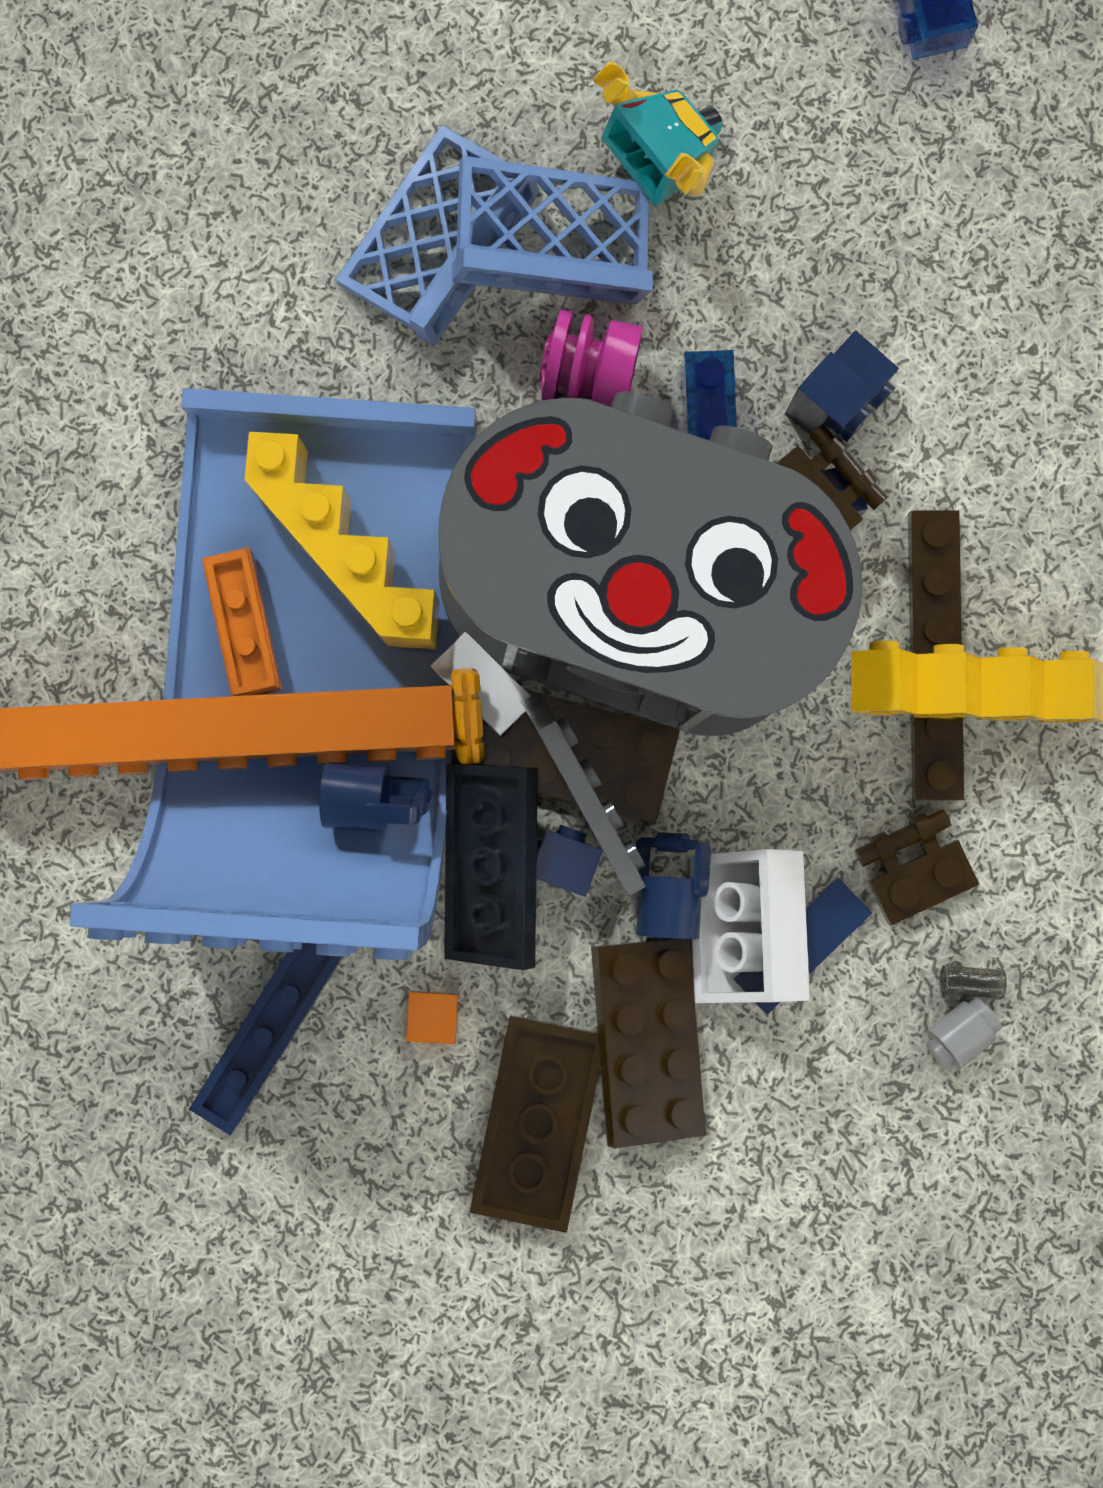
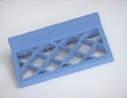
[335,125,540,347]
[452,156,653,304]

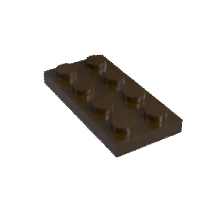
[472,690,680,824]
[591,938,706,1149]
[469,1014,601,1233]

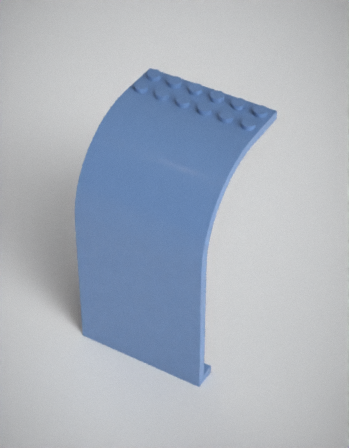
[70,388,477,960]

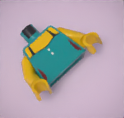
[593,61,722,206]

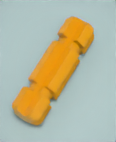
[451,668,485,765]

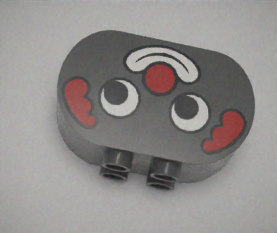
[438,391,862,737]

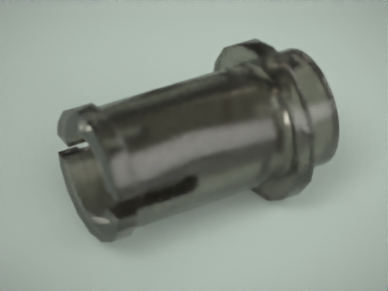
[939,961,1007,1001]

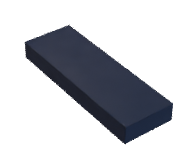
[733,877,872,1015]

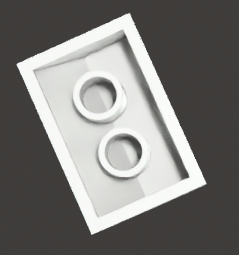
[689,849,810,1003]

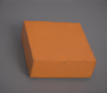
[406,991,459,1044]

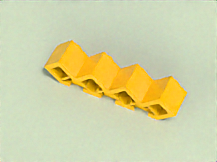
[244,432,440,650]
[851,641,1103,723]

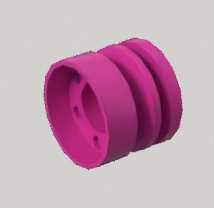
[539,310,643,407]

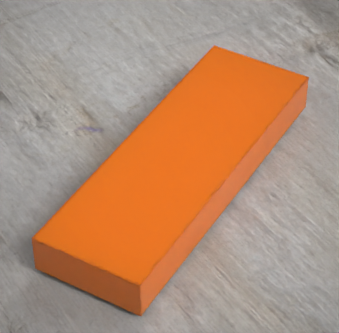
[202,547,283,696]

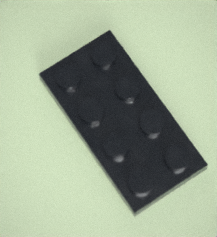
[444,763,538,971]

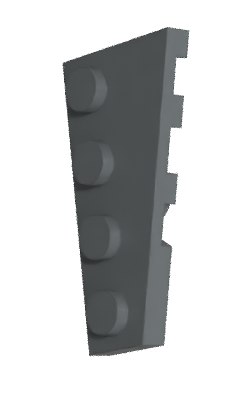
[521,693,646,896]

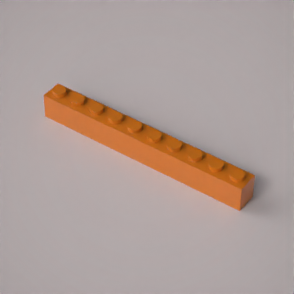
[0,685,456,780]

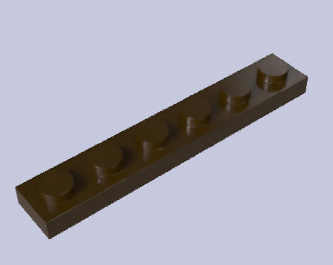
[908,510,964,801]

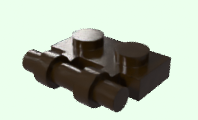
[776,424,889,531]
[854,809,980,926]

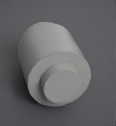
[926,997,1002,1070]

